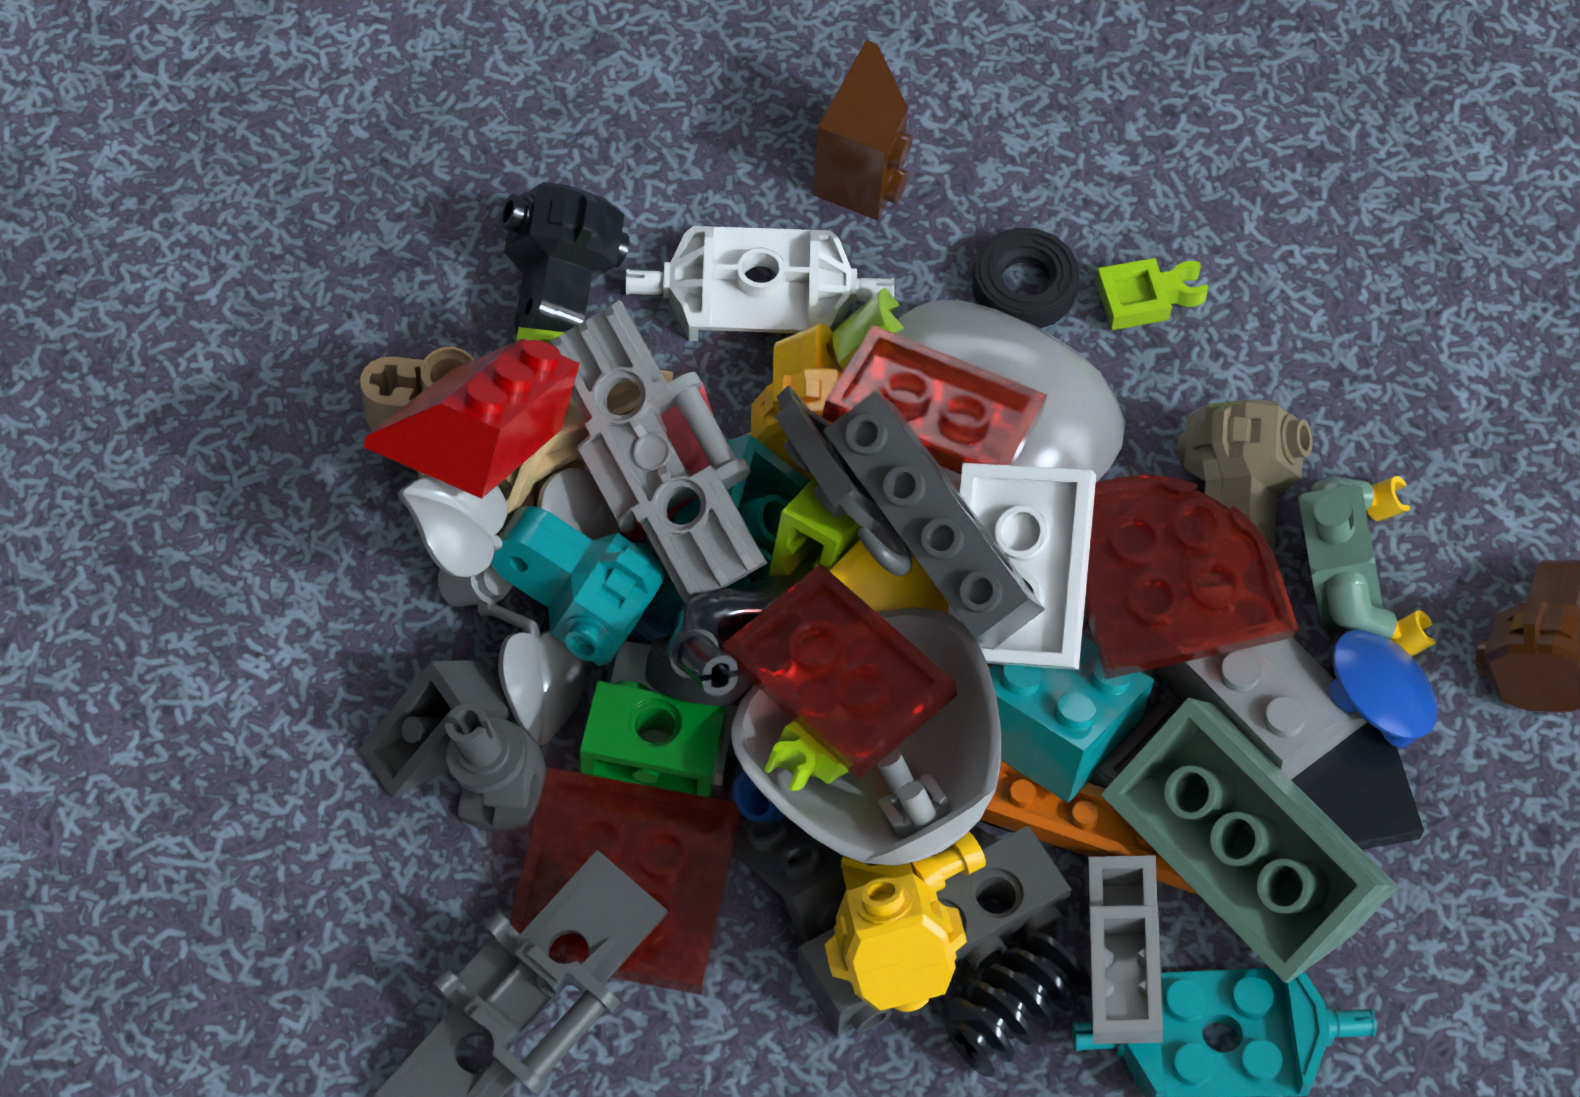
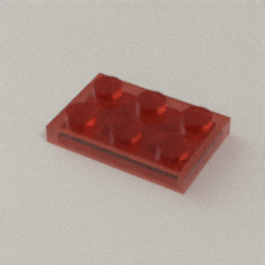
[822,325,1047,475]
[723,564,958,779]

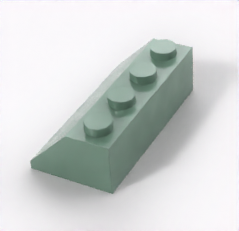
[1101,698,1399,983]

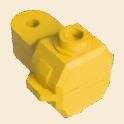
[745,323,869,481]
[825,855,967,1012]

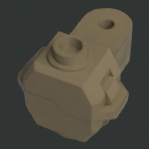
[1177,399,1313,566]

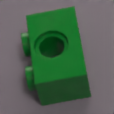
[580,680,727,804]

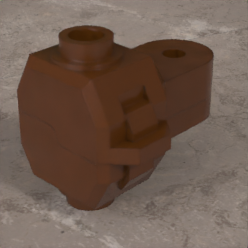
[1476,560,1580,713]

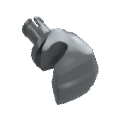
[445,703,547,833]

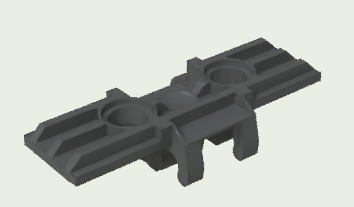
[375,850,668,1097]

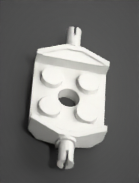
[626,226,895,341]

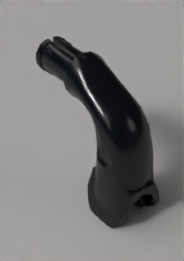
[666,575,802,696]

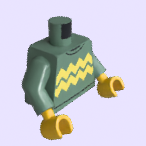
[1298,476,1436,656]

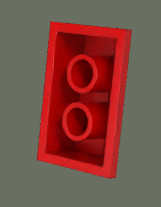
[363,339,580,499]

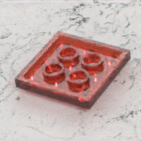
[509,767,741,995]

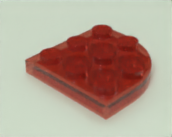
[1084,475,1298,679]

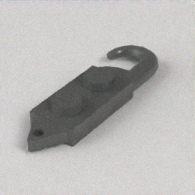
[775,385,912,576]

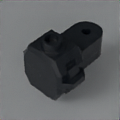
[500,182,630,333]

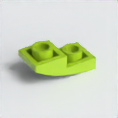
[832,287,904,372]

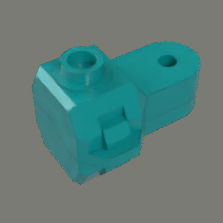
[491,506,667,666]

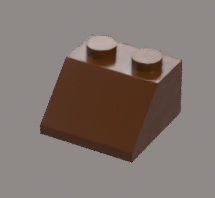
[813,40,913,220]

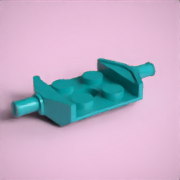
[1072,968,1377,1097]

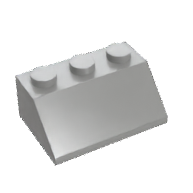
[1145,585,1367,779]

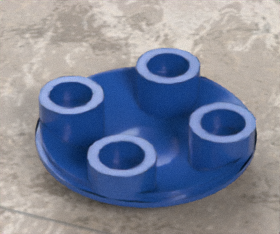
[1328,629,1438,748]

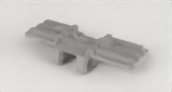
[548,300,767,603]

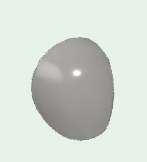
[863,300,1126,493]
[731,607,1001,866]

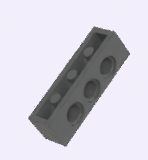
[823,390,1045,650]
[796,825,1071,1037]

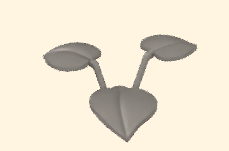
[398,468,621,746]

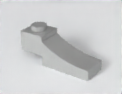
[1089,855,1163,1044]

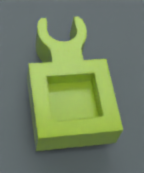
[1095,258,1209,331]
[764,706,872,791]

